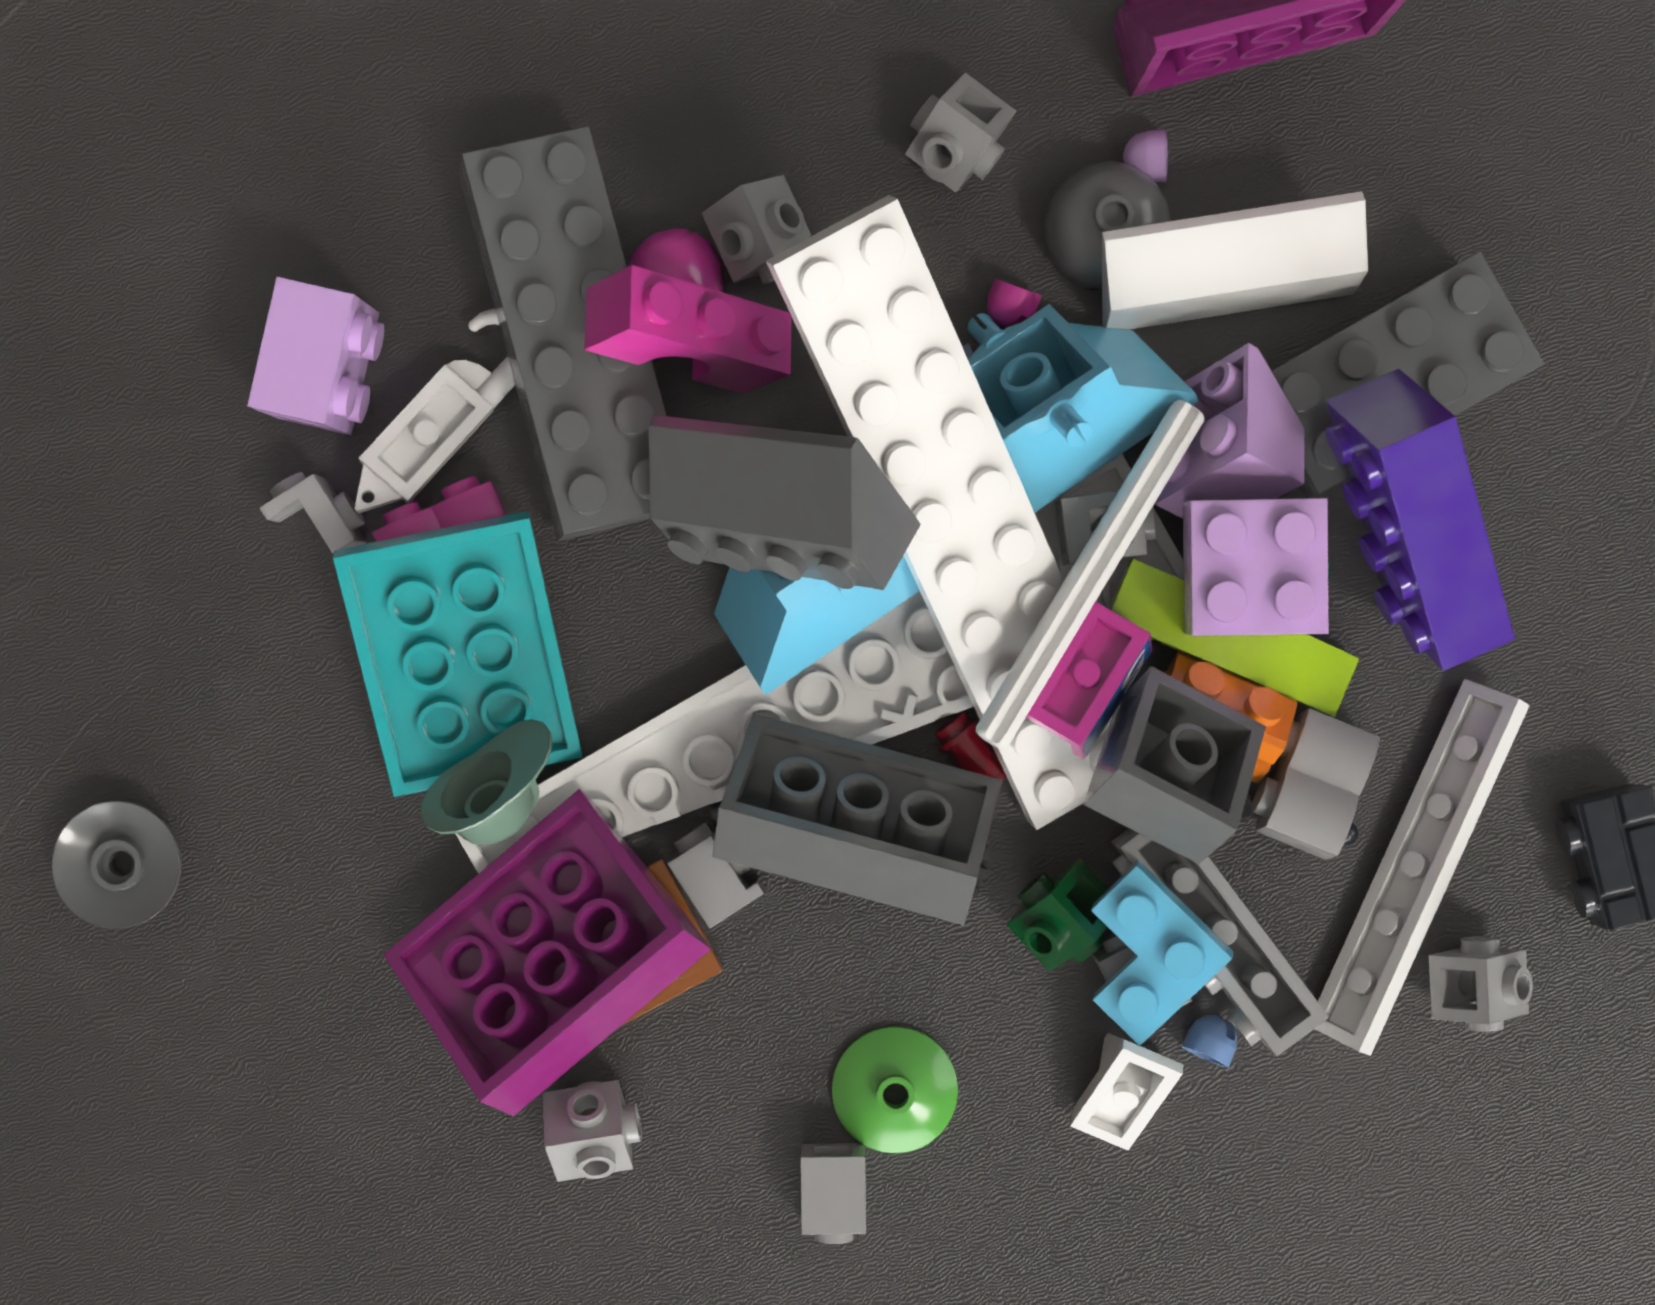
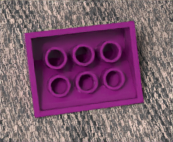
[1112,0,1406,97]
[383,789,711,1116]

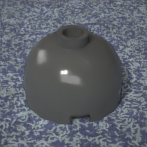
[1043,160,1171,290]

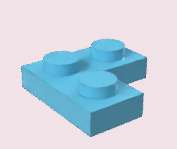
[1091,860,1234,1046]

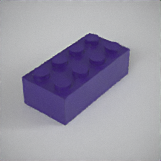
[1326,368,1515,671]

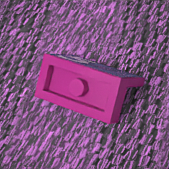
[1026,601,1152,760]

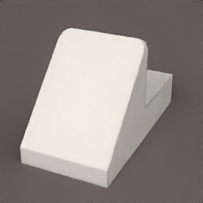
[1070,1033,1184,1150]

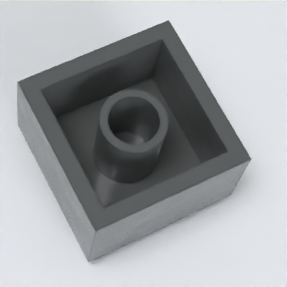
[1083,666,1266,864]

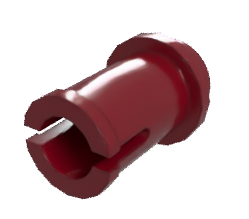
[934,711,1007,780]

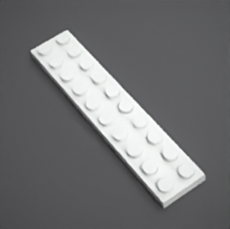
[766,195,1112,830]

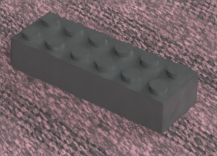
[459,126,666,542]

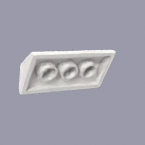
[1102,191,1368,330]

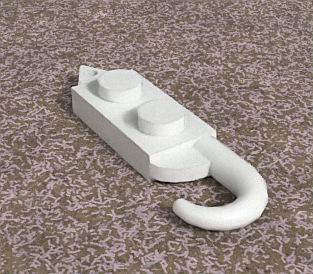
[354,309,515,513]

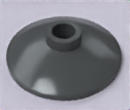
[52,801,182,929]

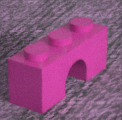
[584,265,792,394]

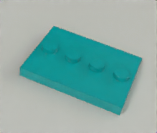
[333,511,583,797]

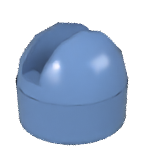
[1181,1014,1237,1068]

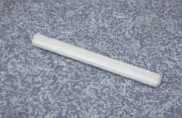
[976,400,1204,748]

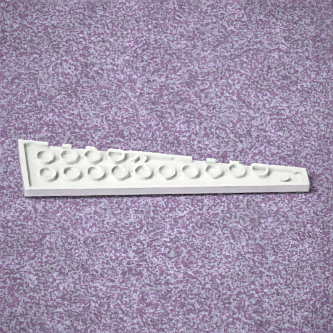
[455,454,1184,874]

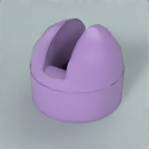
[1123,130,1168,182]

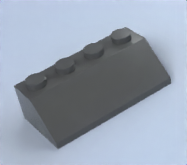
[648,415,921,590]
[712,713,1003,925]

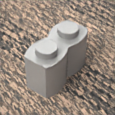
[1251,708,1380,860]

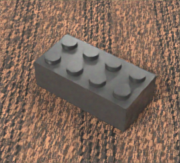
[1271,251,1545,498]

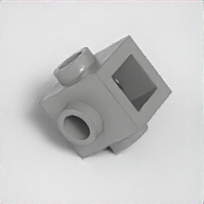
[905,72,1016,192]
[702,175,812,284]
[1429,936,1533,1032]
[542,1080,642,1182]

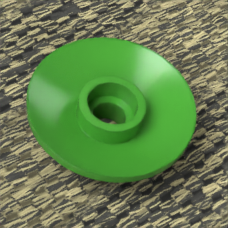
[832,1026,958,1153]

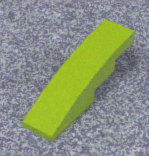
[1109,558,1359,717]

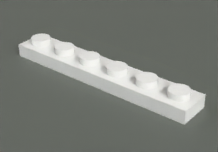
[1315,679,1530,1056]

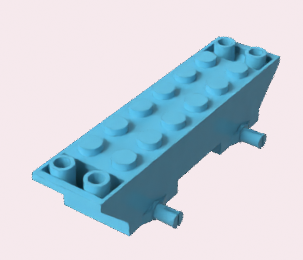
[714,304,1199,695]

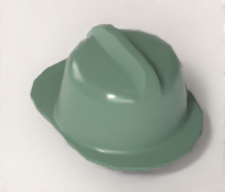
[421,719,552,845]

